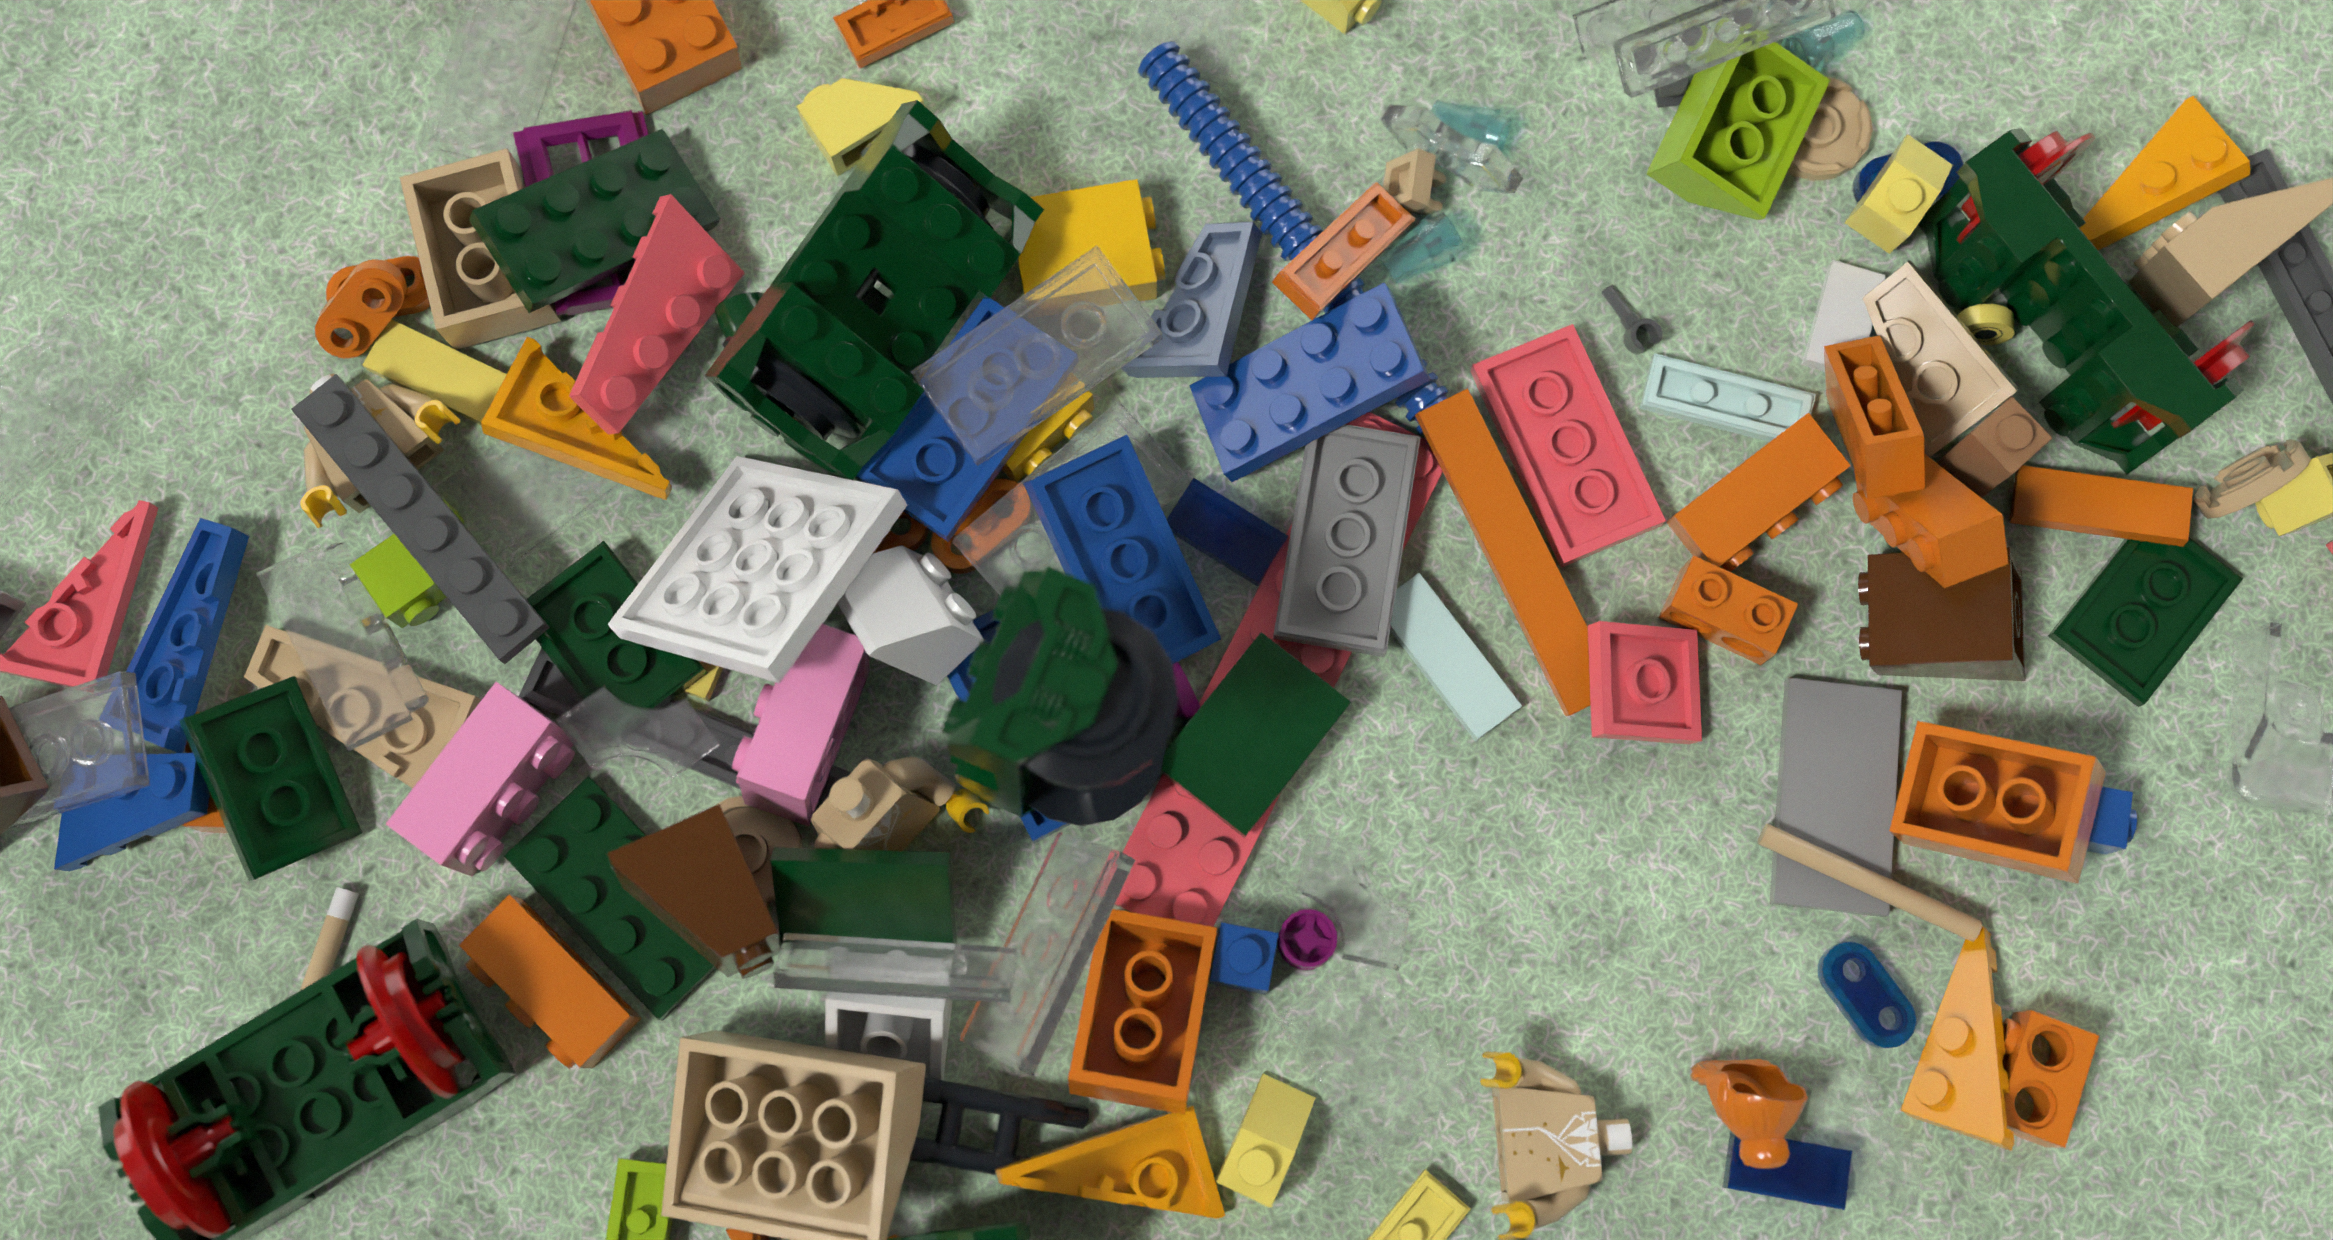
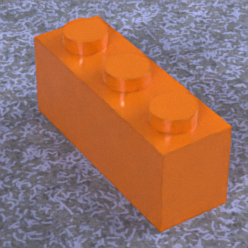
[1824,335,1925,499]
[1666,412,1851,572]
[1852,454,2009,588]
[459,894,642,1069]

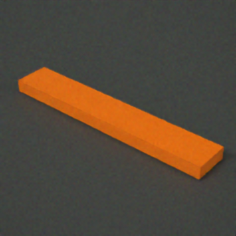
[1415,388,1591,716]

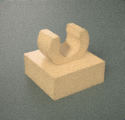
[1383,148,1446,215]

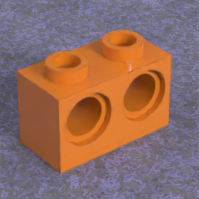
[1658,555,1798,665]
[2002,1010,2099,1148]

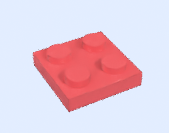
[1588,621,1702,744]

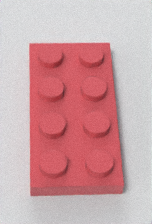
[1470,324,1666,568]

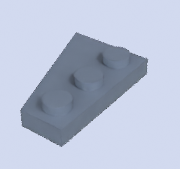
[1121,222,1262,378]

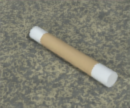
[300,887,359,990]

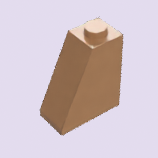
[1936,396,2052,498]

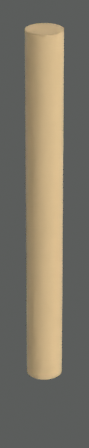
[1757,823,1983,942]

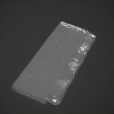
[256,542,429,752]

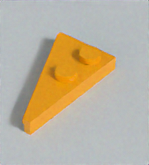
[2079,96,2250,251]
[481,337,672,500]
[1900,926,2015,1151]
[995,1105,1225,1219]

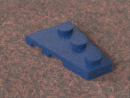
[54,753,210,871]

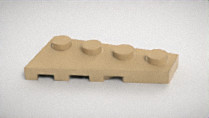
[244,625,481,789]

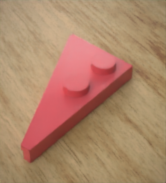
[0,500,158,694]

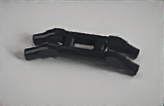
[909,1077,1089,1175]

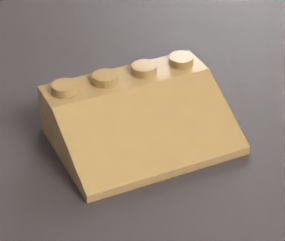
[2129,178,2333,327]
[661,1030,926,1240]

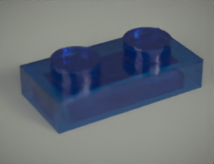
[1167,478,1288,587]
[1722,1130,1852,1210]

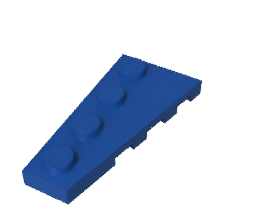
[102,518,249,753]

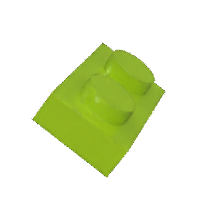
[605,1158,673,1240]

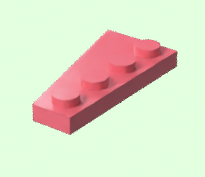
[569,194,745,434]

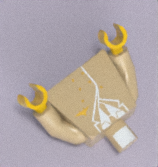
[300,374,460,528]
[811,756,990,851]
[1480,1051,1632,1240]

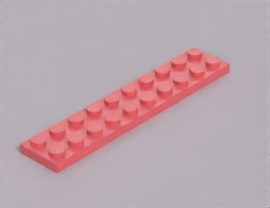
[1100,412,1443,927]

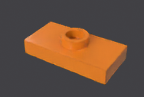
[833,0,954,69]

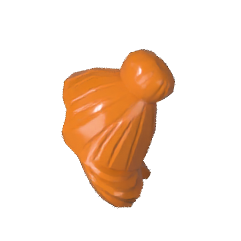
[1690,1059,1808,1169]

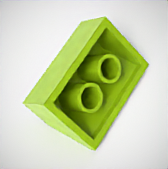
[1646,22,1830,220]

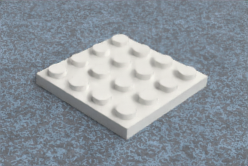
[608,456,908,683]

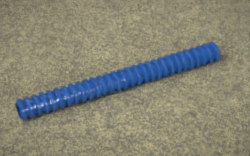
[1138,41,1449,448]

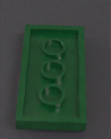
[469,129,721,313]
[504,776,716,1021]

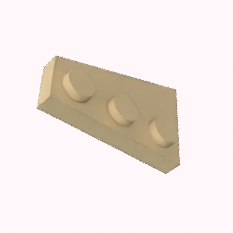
[1863,260,2018,458]

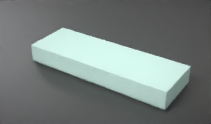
[1640,353,1816,442]
[1390,573,1522,742]

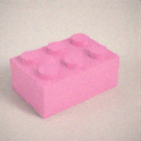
[732,624,870,827]
[386,682,578,877]

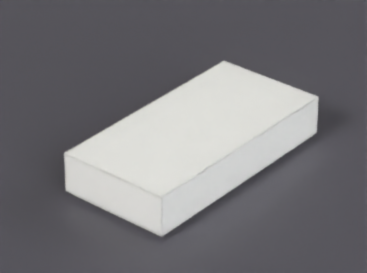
[1802,260,1886,372]

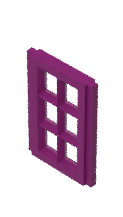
[513,110,648,315]

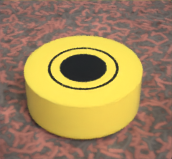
[1957,304,2014,346]

